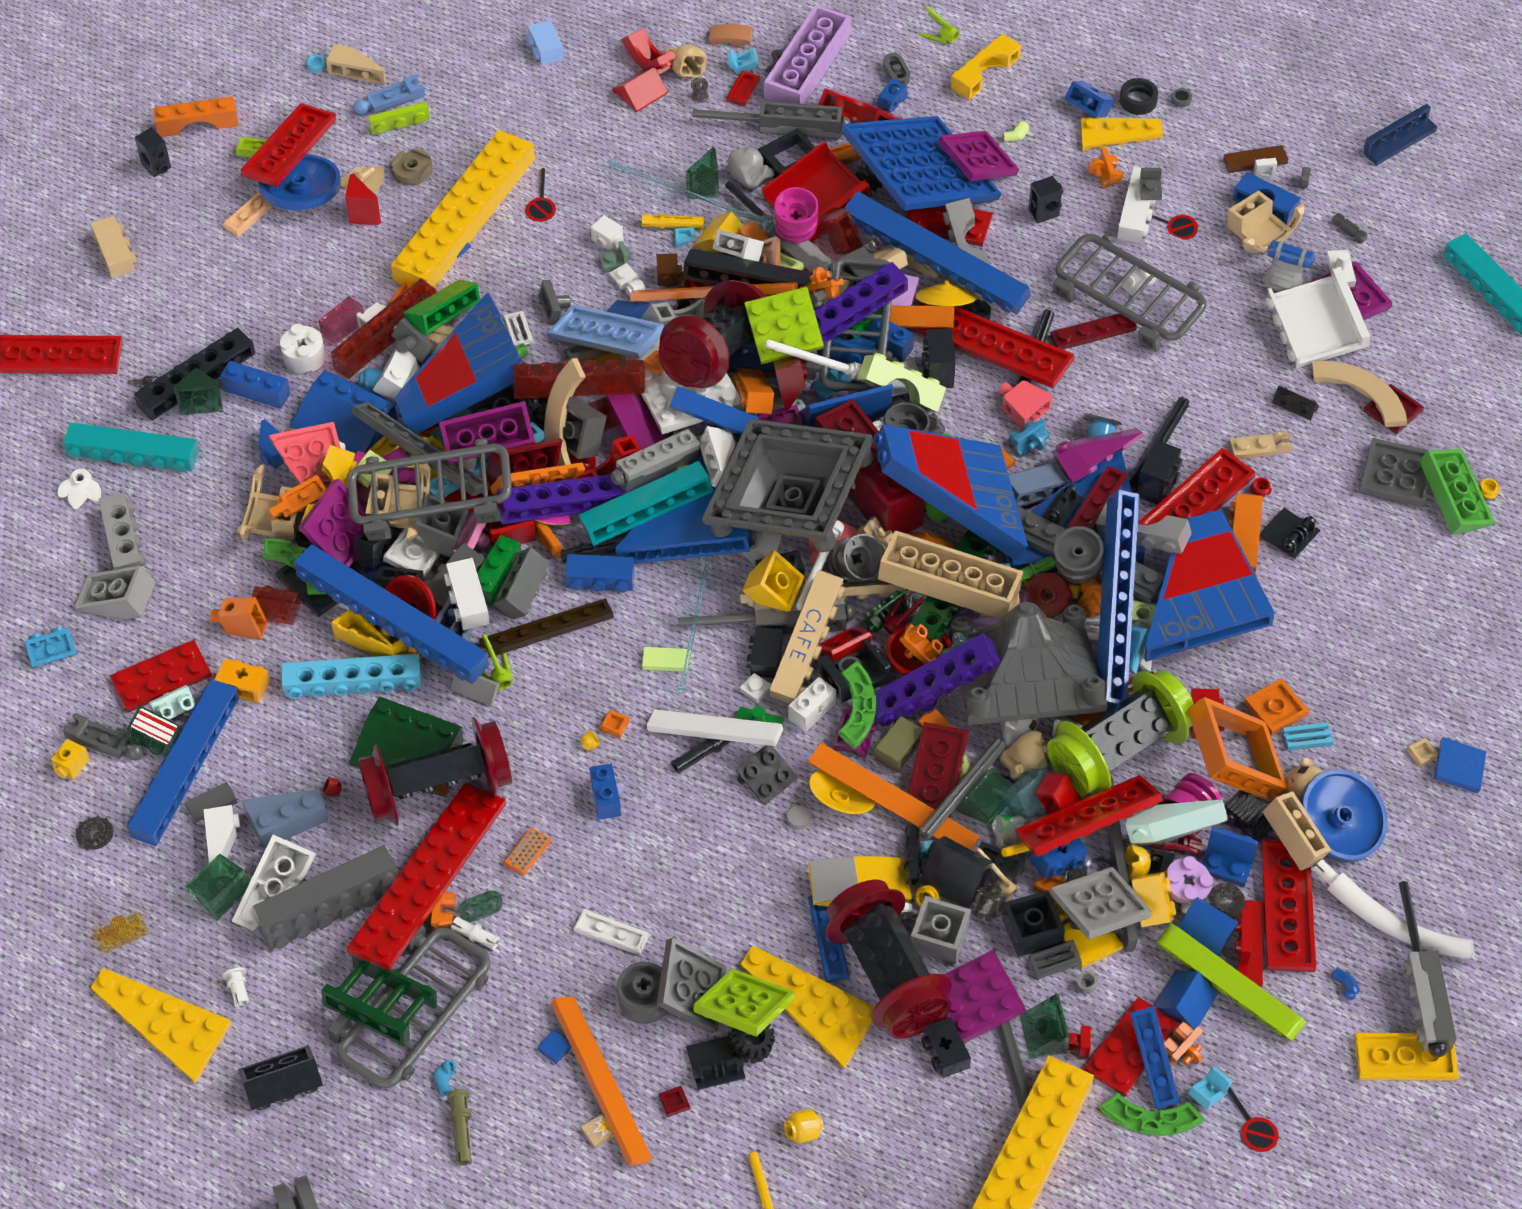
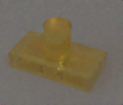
[94,912,149,954]

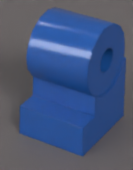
[877,78,908,112]

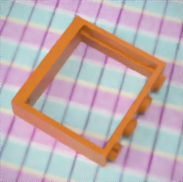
[1188,697,1288,802]

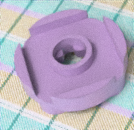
[1165,856,1214,905]

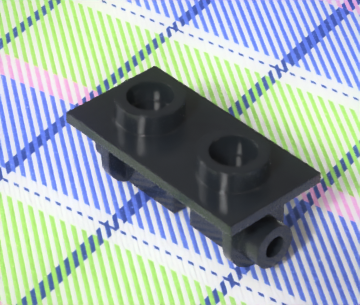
[1272,385,1319,421]
[1042,484,1082,527]

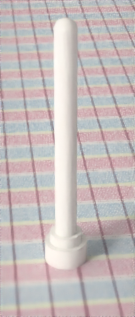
[765,340,862,381]
[796,520,845,611]

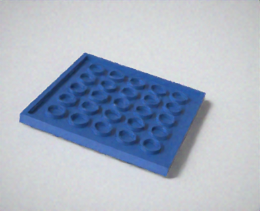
[840,116,1002,210]

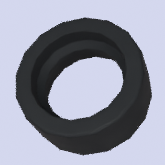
[1119,78,1159,115]

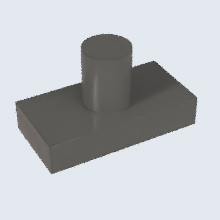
[538,280,571,325]
[391,318,435,363]

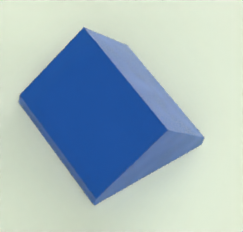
[1153,971,1218,1029]

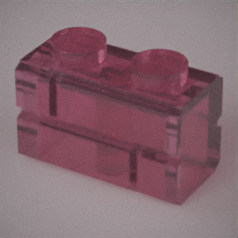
[318,296,364,345]

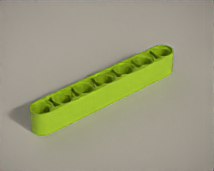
[1156,923,1306,1042]

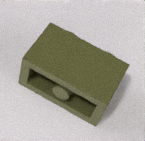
[874,716,922,773]

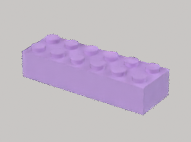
[764,4,851,104]

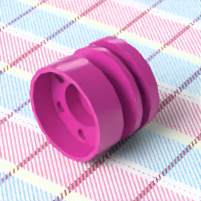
[774,187,818,243]
[1160,773,1223,835]

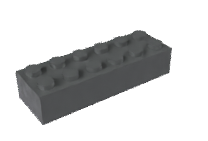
[253,845,398,950]

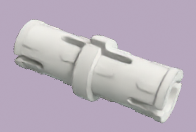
[451,916,500,951]

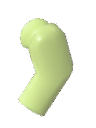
[1003,121,1029,142]

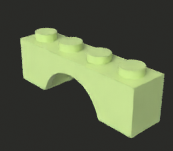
[857,353,946,412]

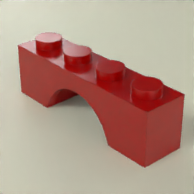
[818,88,903,123]

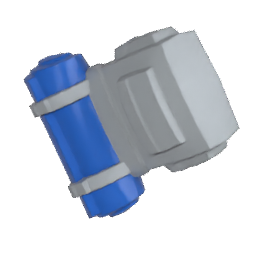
[1263,240,1315,293]

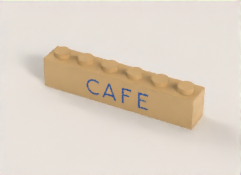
[769,570,846,704]

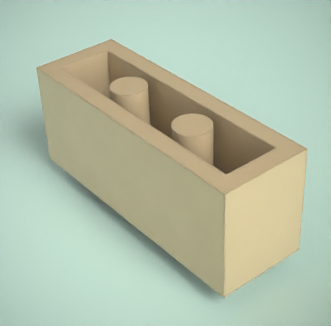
[90,215,137,278]
[1263,791,1331,870]

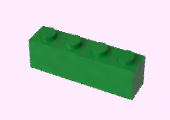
[404,280,480,335]

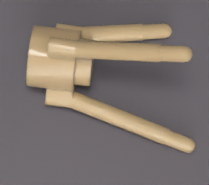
[976,848,1019,902]

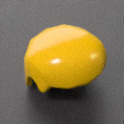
[1125,844,1151,882]

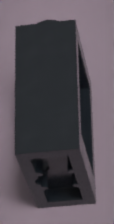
[758,128,815,179]

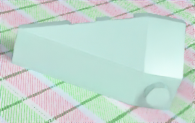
[1126,799,1228,846]

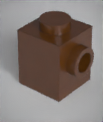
[656,253,682,287]

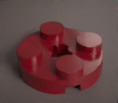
[1026,573,1072,618]

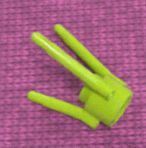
[918,5,960,45]
[481,633,514,691]

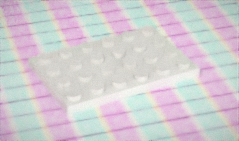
[620,337,744,434]

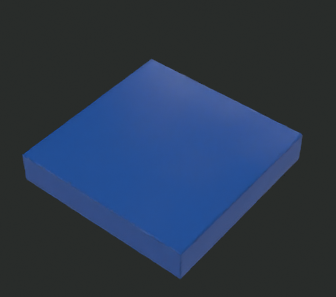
[1434,737,1486,793]

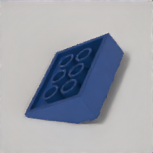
[290,370,397,455]
[799,384,893,427]

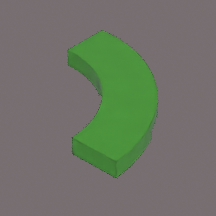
[263,538,326,595]
[838,661,876,750]
[1099,1093,1205,1136]

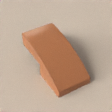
[709,24,753,46]

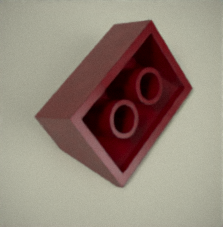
[773,356,808,411]
[486,438,563,482]

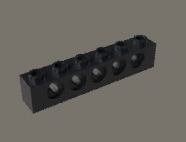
[134,327,255,421]

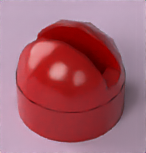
[323,777,342,797]

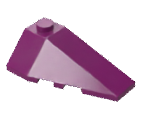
[602,380,669,450]
[1051,428,1144,483]

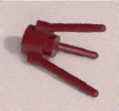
[883,594,925,635]
[1151,832,1202,857]

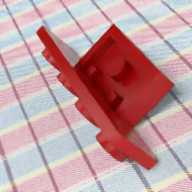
[1235,900,1264,988]

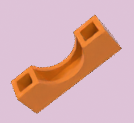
[153,96,239,137]

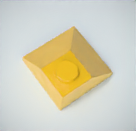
[742,550,805,612]

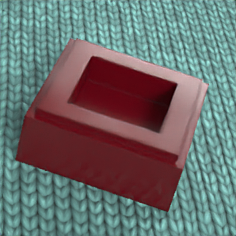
[658,1086,690,1118]

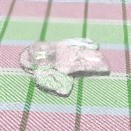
[992,815,1025,849]

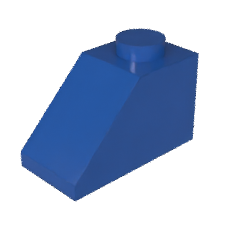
[259,419,285,469]

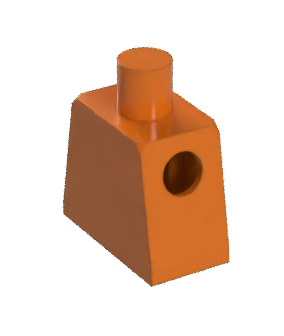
[210,597,268,640]

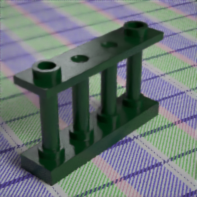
[321,955,437,1047]

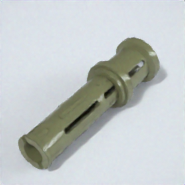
[447,1089,472,1166]

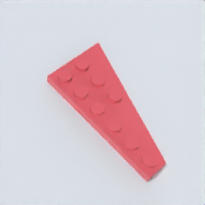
[269,422,348,504]

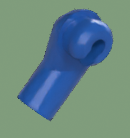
[1331,967,1360,1000]

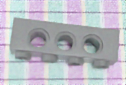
[99,493,146,570]

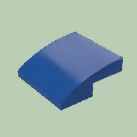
[1178,897,1238,956]

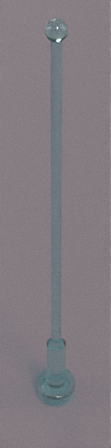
[608,159,774,232]
[677,556,711,694]

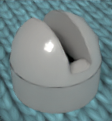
[1078,971,1098,993]

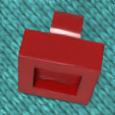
[1067,1025,1091,1058]

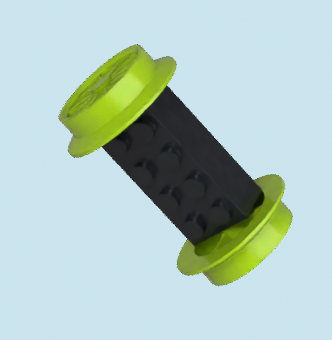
[1047,670,1194,796]

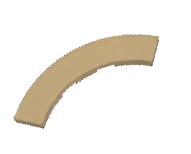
[544,358,586,466]
[1312,361,1407,427]

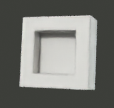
[1253,158,1277,178]
[740,673,771,703]

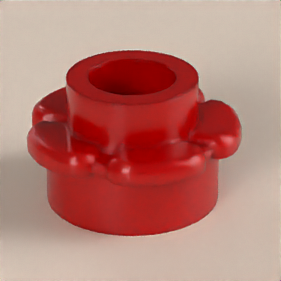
[1250,477,1272,498]

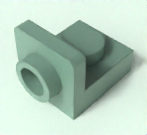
[599,241,631,273]

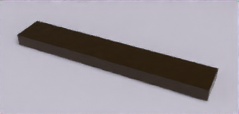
[479,598,614,658]

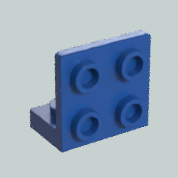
[1202,827,1258,887]

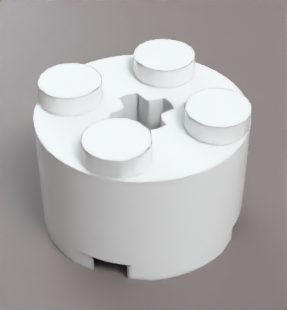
[280,324,325,374]

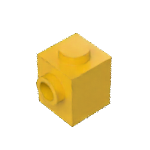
[51,739,90,780]

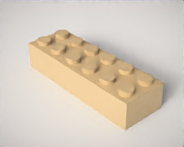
[878,531,1023,619]

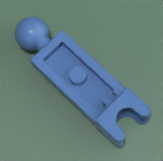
[353,75,425,115]

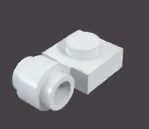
[609,263,646,296]

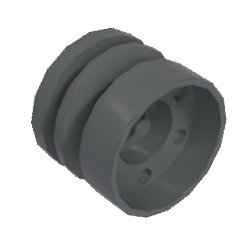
[884,403,930,432]
[828,534,885,584]

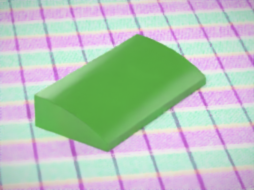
[1419,449,1495,534]

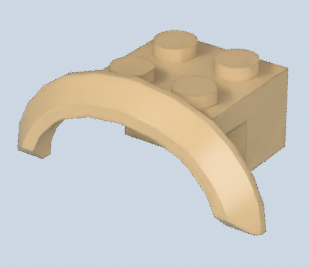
[1227,191,1304,254]
[366,463,431,541]
[237,465,298,540]

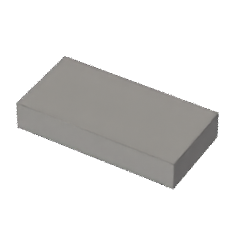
[451,674,500,706]

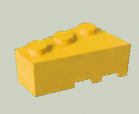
[331,609,409,657]

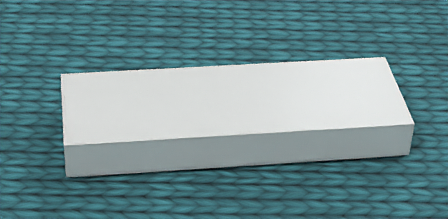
[574,909,649,956]

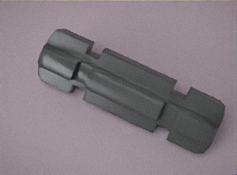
[1332,213,1368,244]

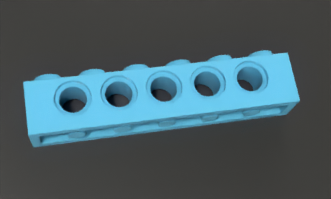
[282,654,422,699]

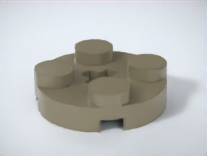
[392,148,433,185]

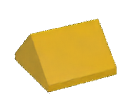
[694,211,744,253]

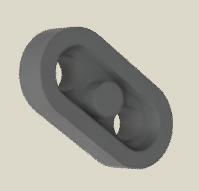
[883,53,910,85]

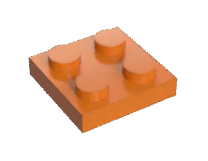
[1244,678,1309,736]

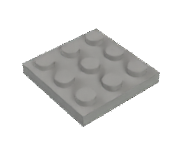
[1051,867,1151,939]

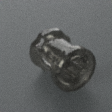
[691,78,709,103]

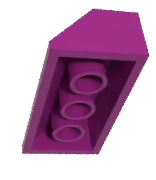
[439,401,535,464]

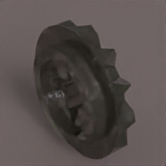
[75,815,114,850]
[1207,883,1246,919]

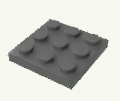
[1359,438,1430,508]
[657,937,726,1033]

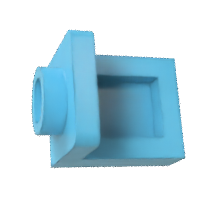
[726,47,759,74]
[1188,1067,1232,1110]

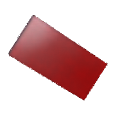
[727,71,760,106]

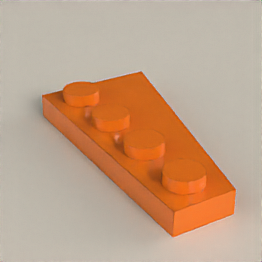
[490,463,585,495]

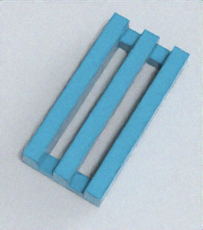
[1282,722,1334,751]

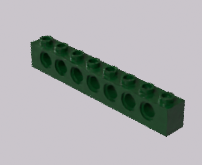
[911,529,996,643]

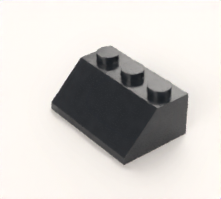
[238,1045,323,1110]

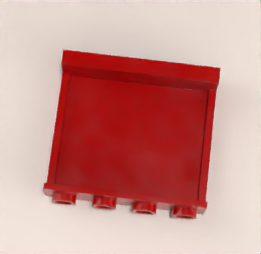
[761,141,873,243]

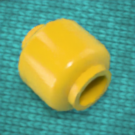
[784,1109,823,1144]

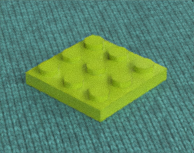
[745,287,824,364]
[693,968,795,1037]

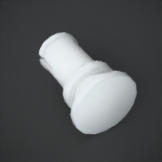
[222,967,250,1007]

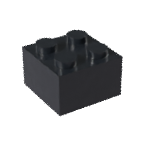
[921,329,956,388]
[1137,440,1183,505]
[1002,890,1065,957]

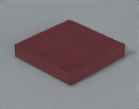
[1363,384,1424,435]

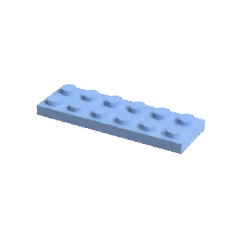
[548,305,664,359]

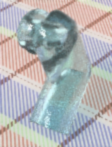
[939,632,967,657]

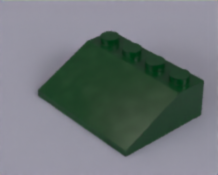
[349,696,464,795]

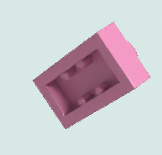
[454,512,491,549]

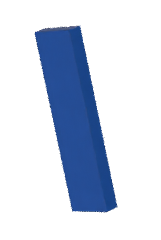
[669,386,759,435]
[808,896,849,983]
[1130,1006,1181,1109]

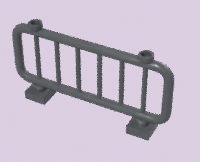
[1053,234,1207,352]
[806,256,892,392]
[347,439,512,541]
[328,925,491,1088]

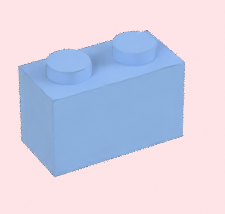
[526,20,564,65]

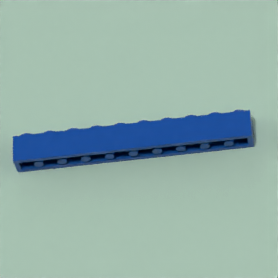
[843,191,1031,315]
[1097,490,1139,711]
[294,544,489,684]

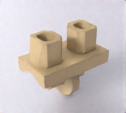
[856,516,893,551]

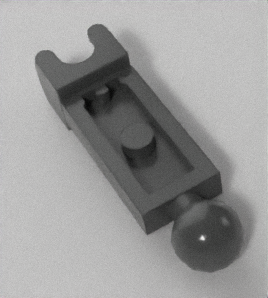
[63,713,144,761]

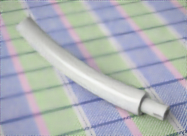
[1312,859,1474,959]

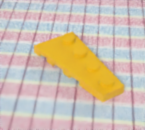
[1081,117,1163,151]

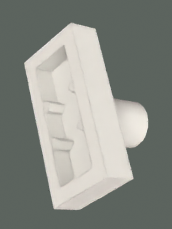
[1326,250,1356,287]

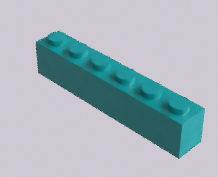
[1443,233,1522,334]
[63,422,199,472]
[579,461,713,546]

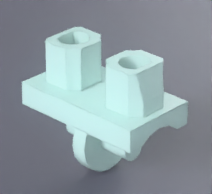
[149,685,196,721]

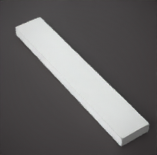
[646,709,783,746]

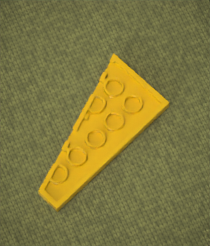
[741,945,875,1069]
[91,968,231,1084]

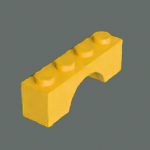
[951,34,1021,100]
[301,445,358,523]

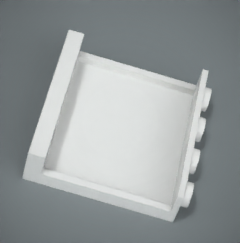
[1265,267,1370,368]

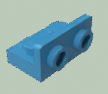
[24,626,77,668]

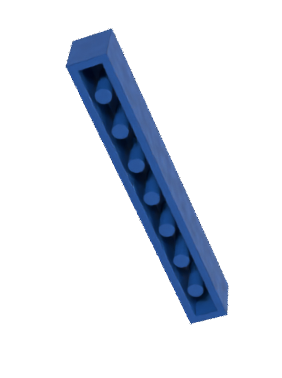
[127,679,239,846]

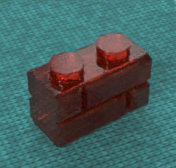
[820,207,862,255]
[252,585,301,625]

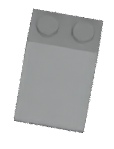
[74,565,156,620]

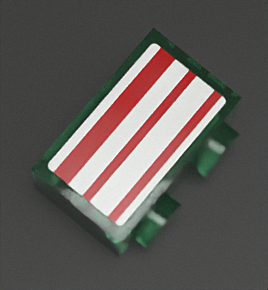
[124,705,181,756]

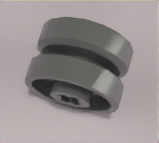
[1054,526,1104,584]
[617,961,668,1024]
[272,1175,318,1209]

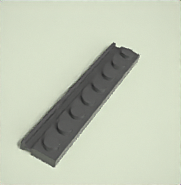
[1017,506,1165,604]

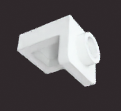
[1121,267,1156,296]

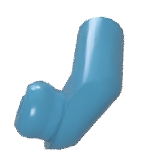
[434,1059,456,1097]

